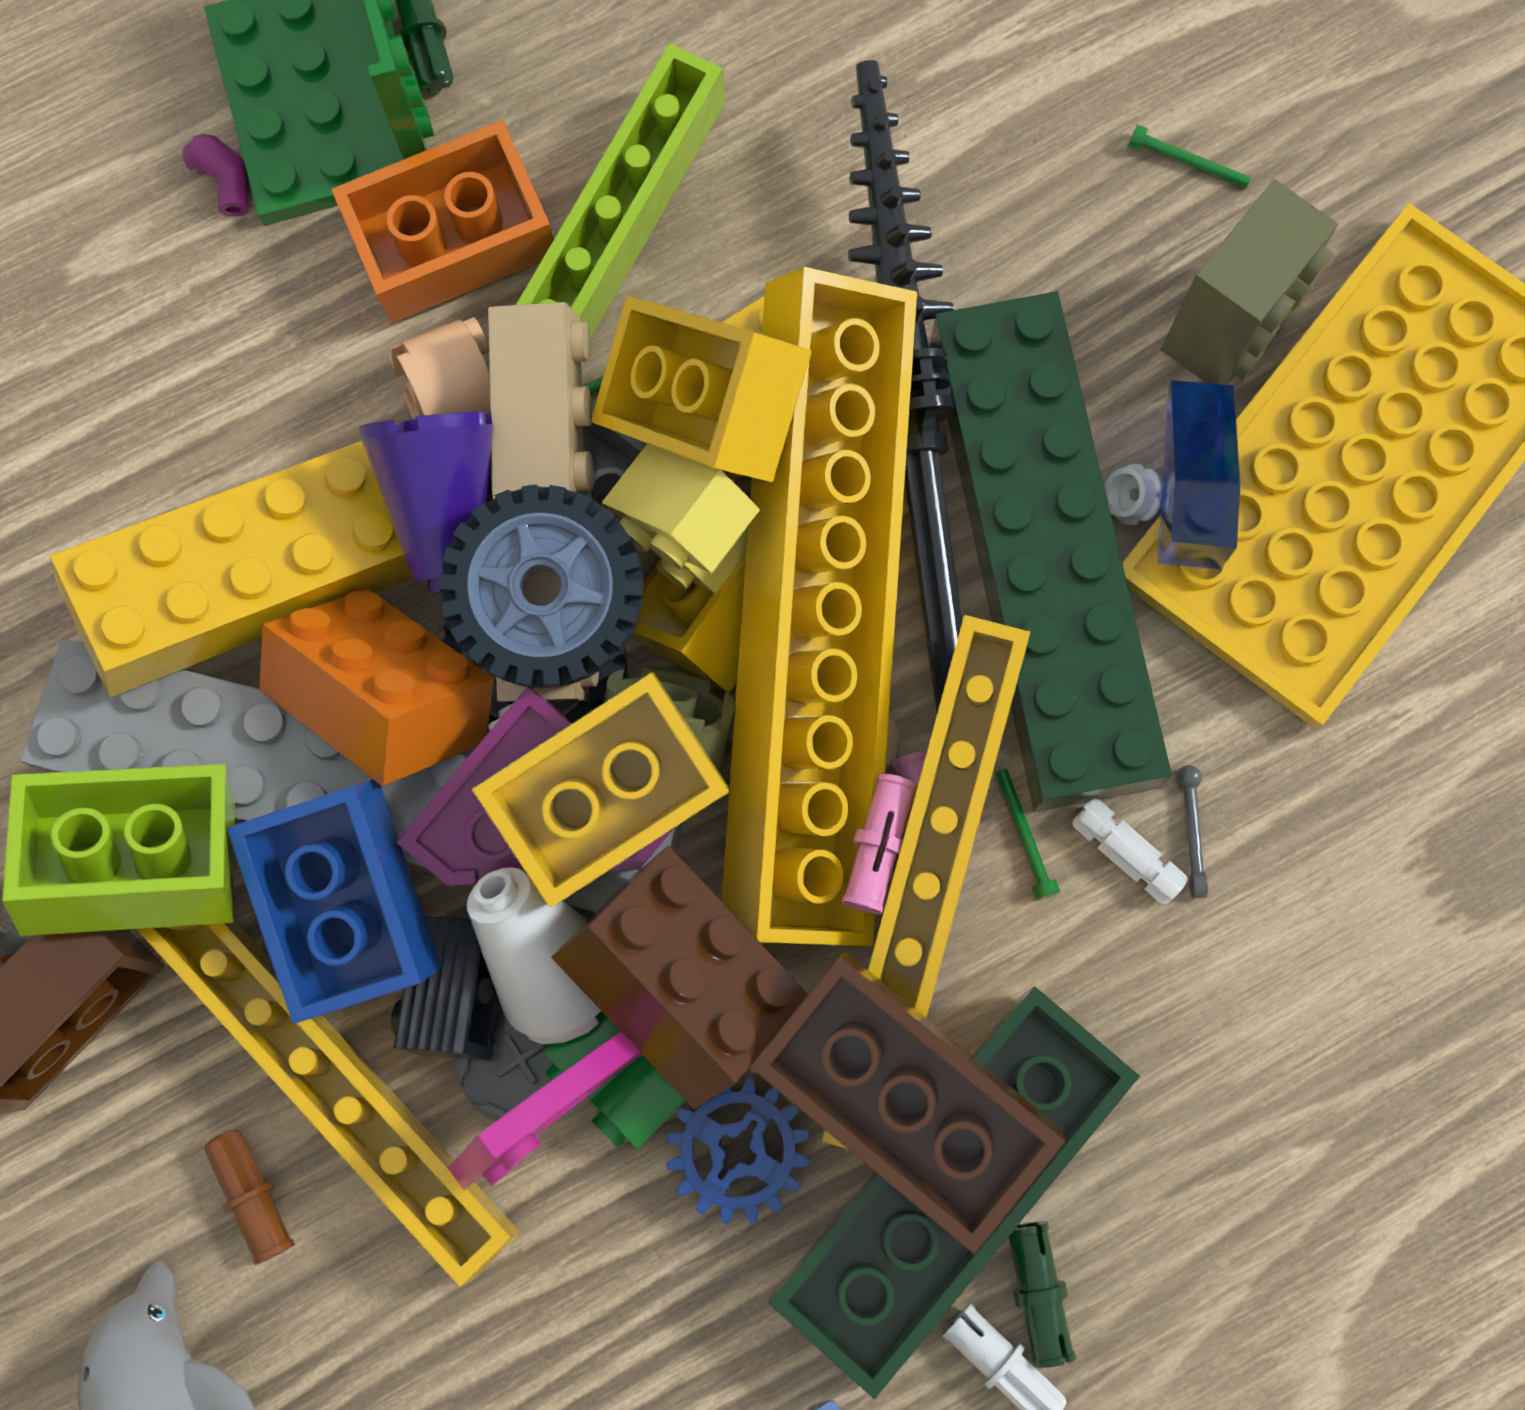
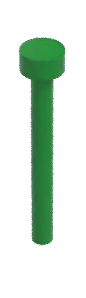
[1127,124,1251,189]
[995,769,1061,901]

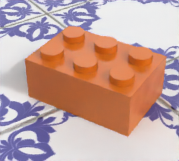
[331,119,554,324]
[259,589,494,787]

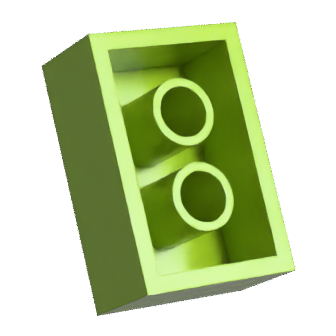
[2,764,235,936]

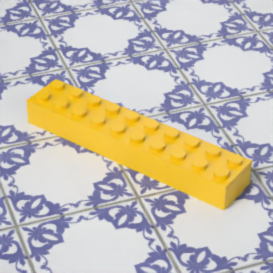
[721,267,917,946]

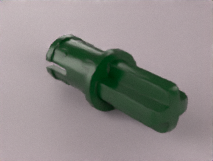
[395,0,454,93]

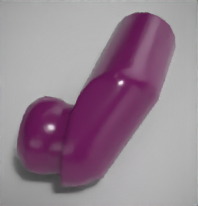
[182,134,249,217]

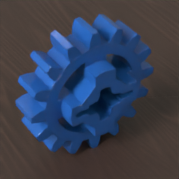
[666,1077,810,1224]

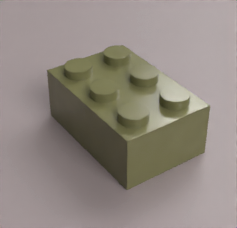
[1161,179,1339,392]

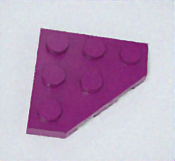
[396,687,675,886]

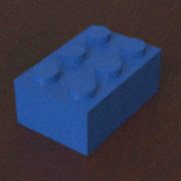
[227,780,442,1024]

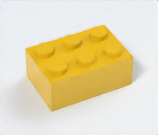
[591,295,812,482]
[472,672,729,908]

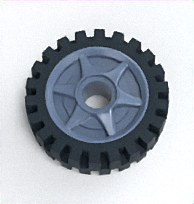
[439,484,643,688]

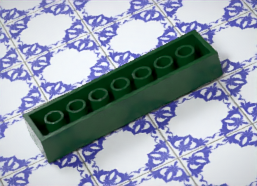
[930,291,1172,812]

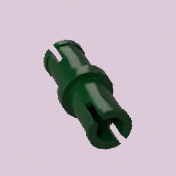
[1008,1221,1076,1368]

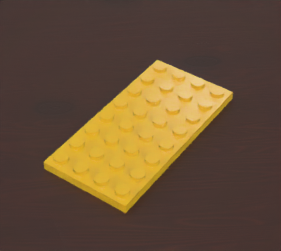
[1122,203,1525,730]

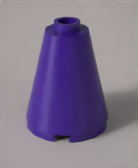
[359,411,494,593]

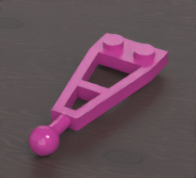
[448,1032,642,1190]

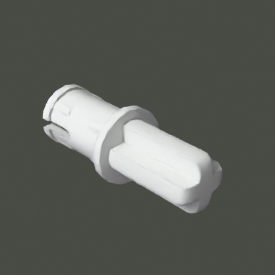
[941,1303,1066,1410]

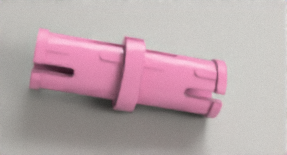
[842,773,918,915]

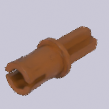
[205,1129,295,1265]

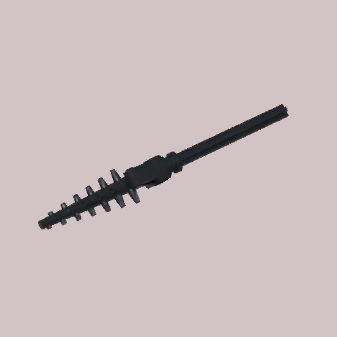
[848,60,962,715]

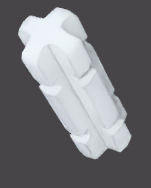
[1072,798,1188,904]

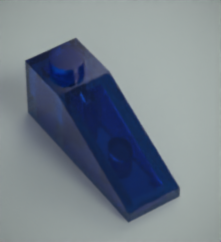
[1157,380,1241,569]

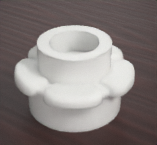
[1104,463,1163,526]

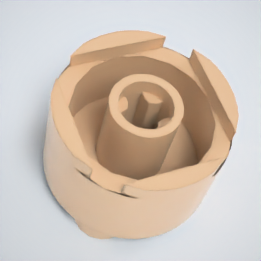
[388,317,491,419]

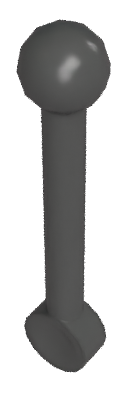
[1177,765,1208,898]

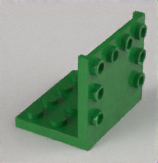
[204,0,435,226]

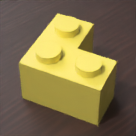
[602,443,760,594]

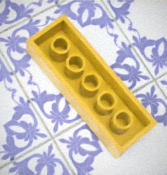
[50,441,413,698]

